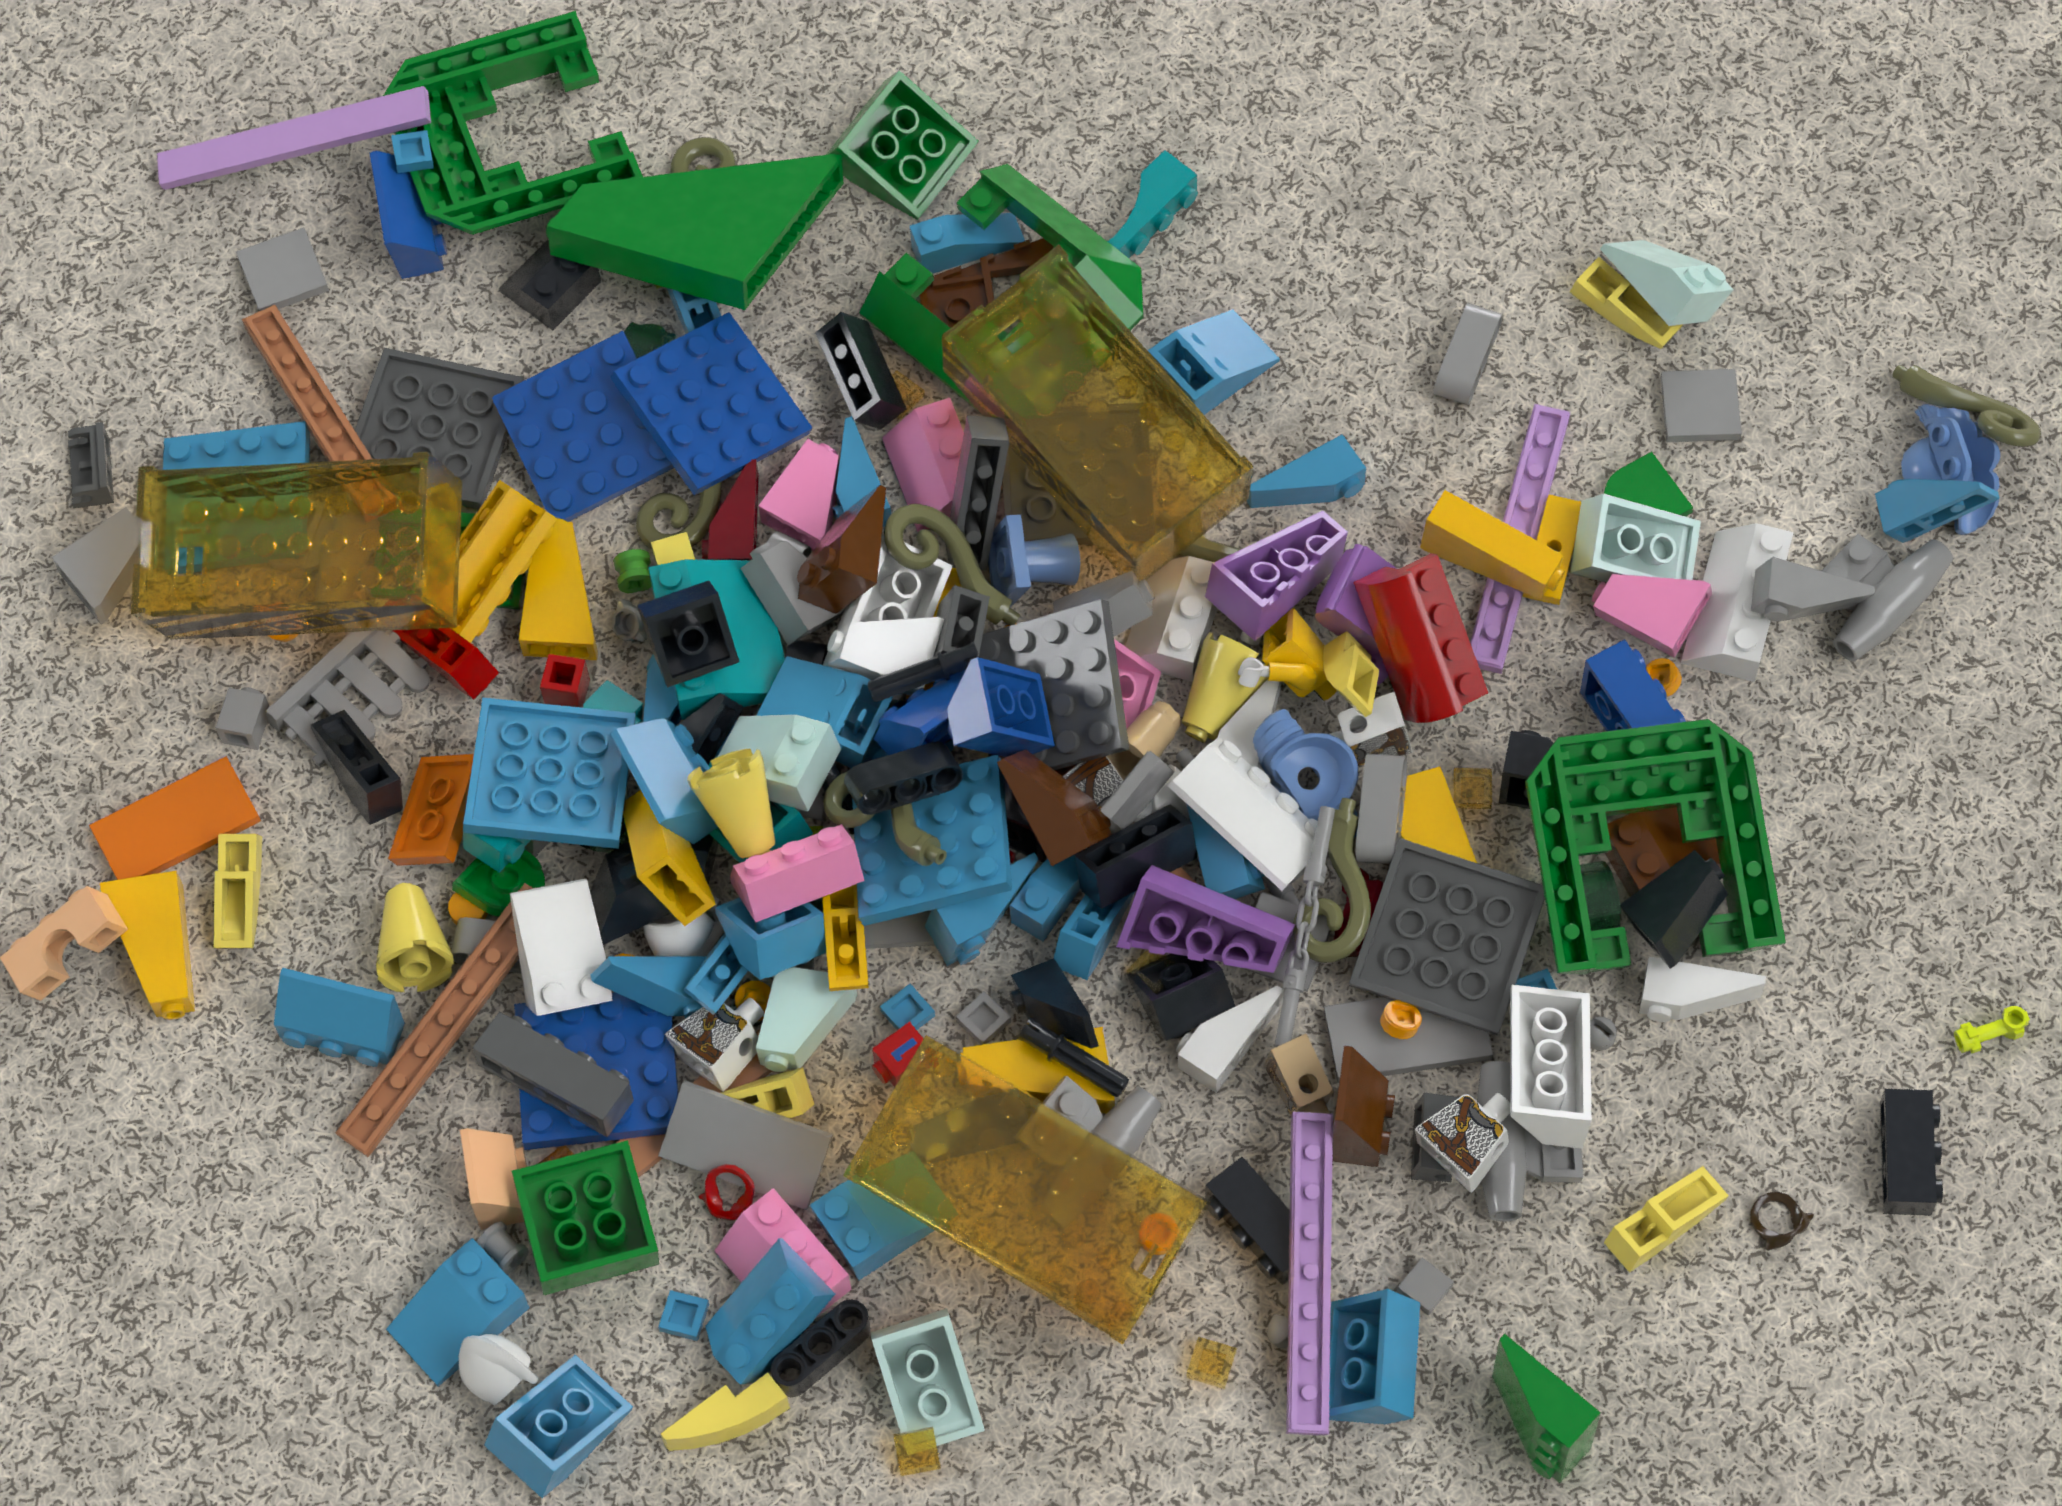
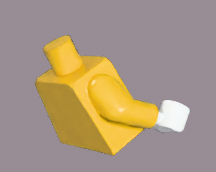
[1238,608,1337,701]

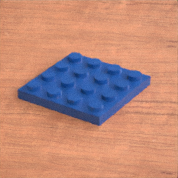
[610,312,813,496]
[491,331,674,522]
[514,992,678,1150]

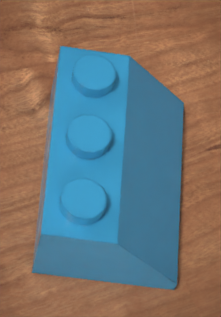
[610,718,718,844]
[274,968,405,1067]
[705,1238,835,1385]
[1329,1289,1420,1424]

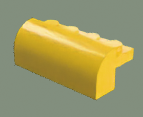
[414,480,557,643]

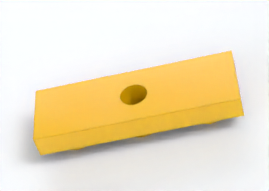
[1523,494,1581,605]

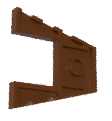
[919,238,1054,338]

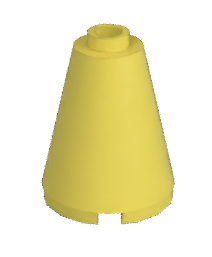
[1182,632,1267,743]
[687,748,775,858]
[376,883,454,992]

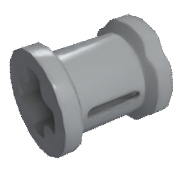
[477,1222,529,1274]

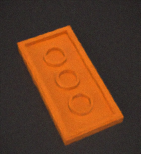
[89,756,261,880]

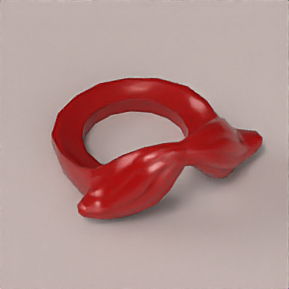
[698,1164,755,1221]

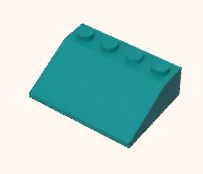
[648,559,785,720]

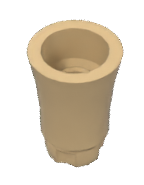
[1107,701,1181,781]

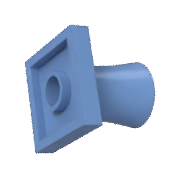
[988,515,1080,607]

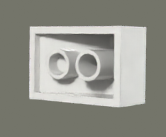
[510,879,613,1016]

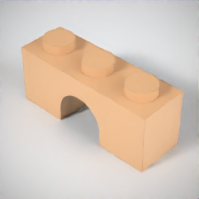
[0,886,128,1001]

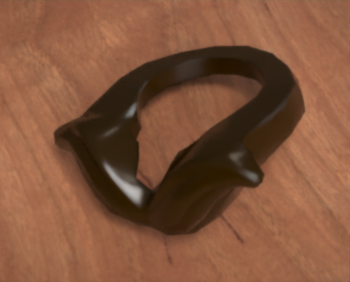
[1750,1192,1814,1251]

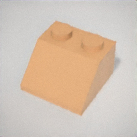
[460,1128,527,1230]

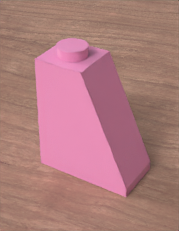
[759,439,839,551]
[1592,574,1712,658]

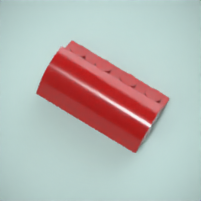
[1354,553,1489,723]

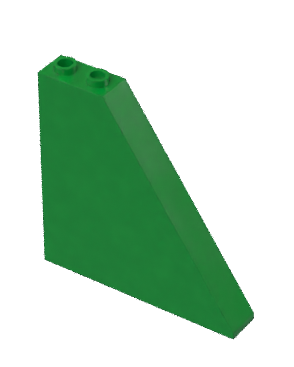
[546,154,844,310]

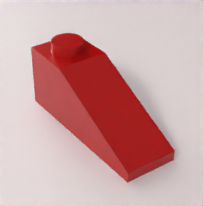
[391,610,499,700]

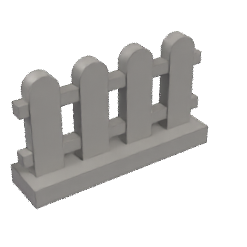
[266,613,429,768]

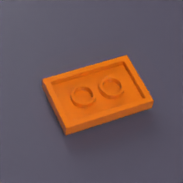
[388,754,474,866]

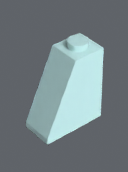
[756,967,857,1072]

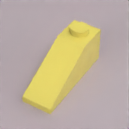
[720,1067,814,1118]

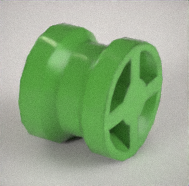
[613,549,651,593]

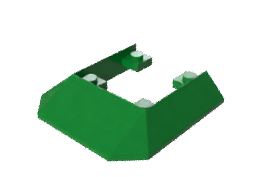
[383,11,643,235]
[859,164,1144,421]
[1525,719,1786,975]

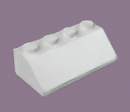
[1681,523,1794,682]
[1168,737,1317,891]
[1510,985,1592,1149]

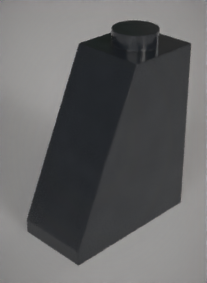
[1620,850,1728,969]

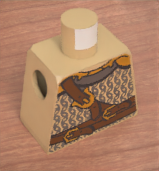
[1264,1034,1334,1123]

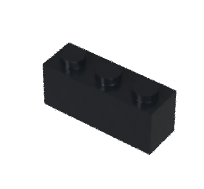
[815,312,907,430]
[1074,804,1198,909]
[1880,1089,1943,1216]
[1204,1157,1290,1285]

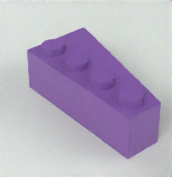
[1205,511,1348,641]
[1116,865,1296,973]

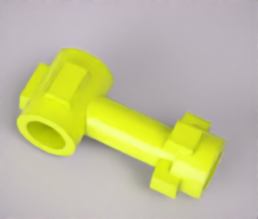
[1954,1006,2030,1054]

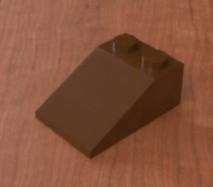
[797,485,886,614]
[997,749,1112,866]
[1605,808,1721,897]
[1332,1046,1395,1167]

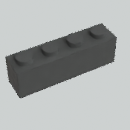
[945,415,1009,571]
[473,1011,634,1137]

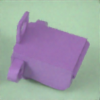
[1315,544,1397,685]

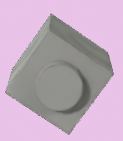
[215,687,270,750]

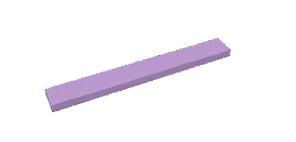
[157,86,431,190]
[1470,404,1570,674]
[1286,1112,1333,1436]

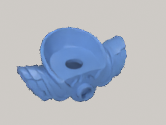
[1901,404,2000,535]
[1253,709,1359,838]

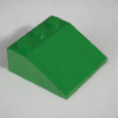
[826,70,979,220]
[512,1140,660,1296]
[1492,1333,1601,1483]

